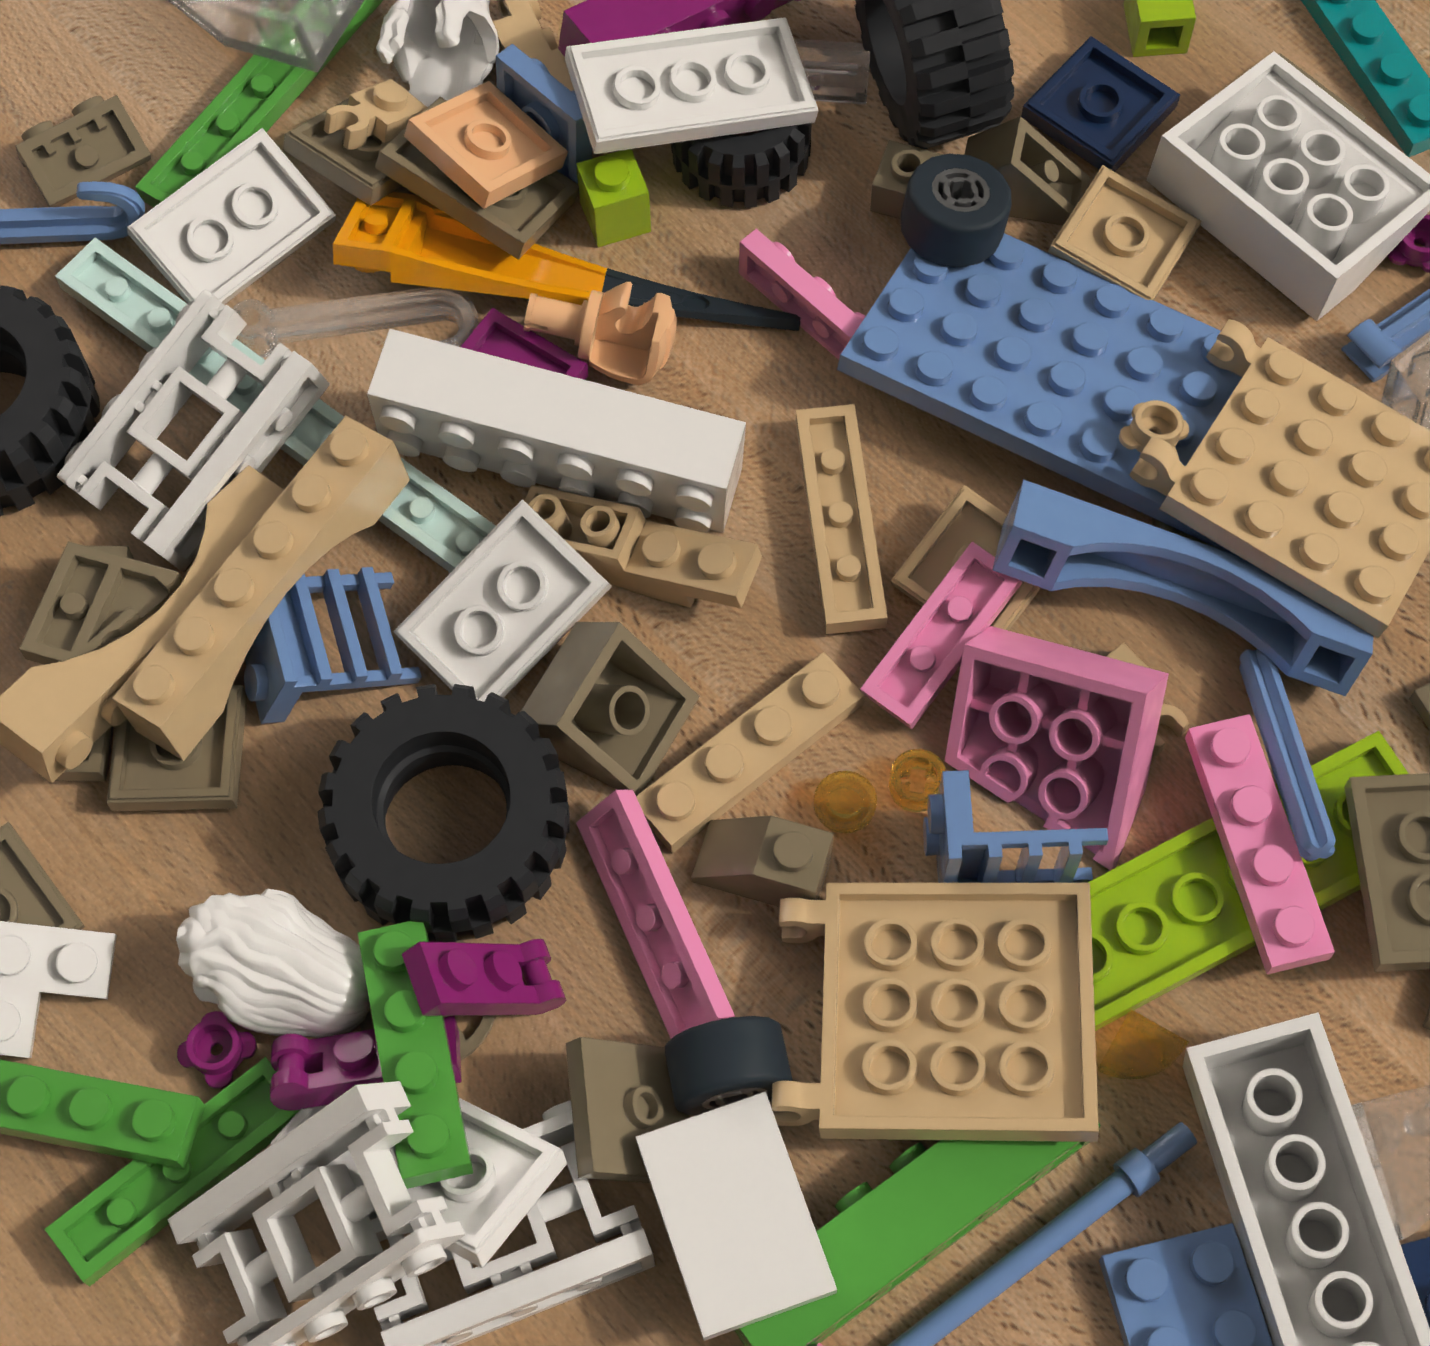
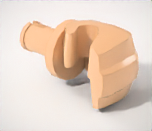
[524,282,677,385]

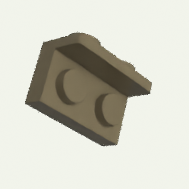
[15,95,151,207]

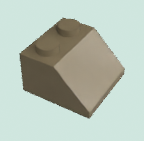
[521,622,700,796]

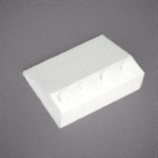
[1146,51,1430,321]

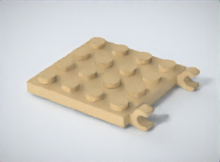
[1129,319,1430,638]
[771,883,1099,1142]

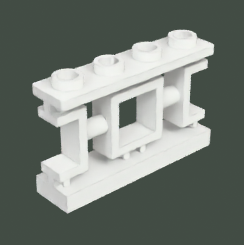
[57,289,330,572]
[167,1081,465,1346]
[368,1101,655,1346]

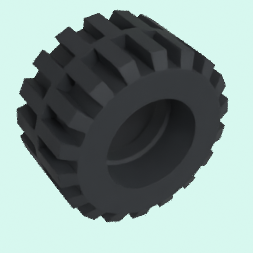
[671,123,812,208]

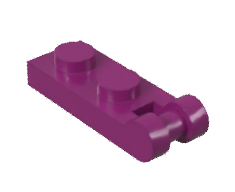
[402,939,566,1016]
[270,1015,462,1111]

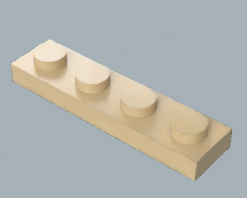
[795,404,888,634]
[636,652,864,854]

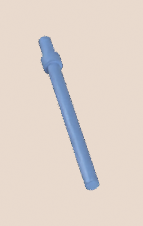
[887,1122,1197,1346]

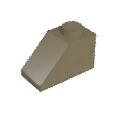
[964,116,1091,226]
[691,815,834,907]

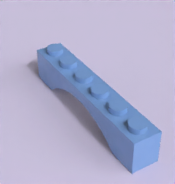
[992,479,1373,696]

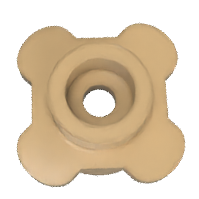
[1119,400,1189,453]

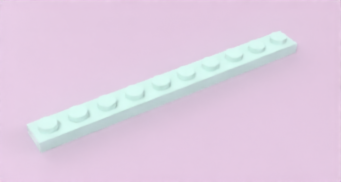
[55,238,496,573]

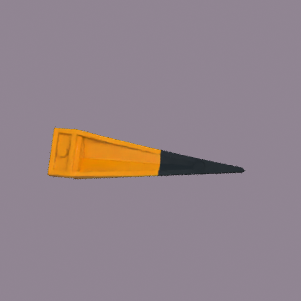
[332,192,801,331]

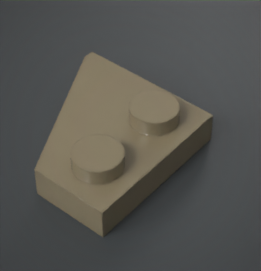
[19,541,183,665]

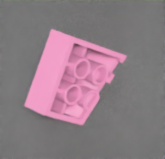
[944,626,1169,871]

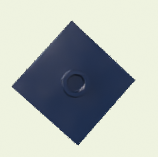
[1021,36,1180,172]

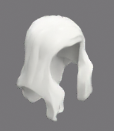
[376,0,499,107]
[176,889,370,1038]

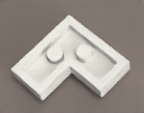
[0,921,117,1058]

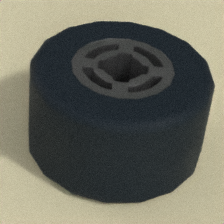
[901,153,1012,267]
[665,1016,792,1116]

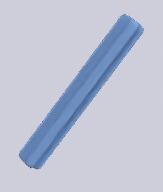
[1239,649,1336,861]

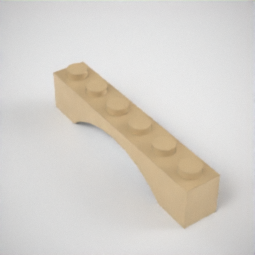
[112,415,410,761]
[0,465,284,783]

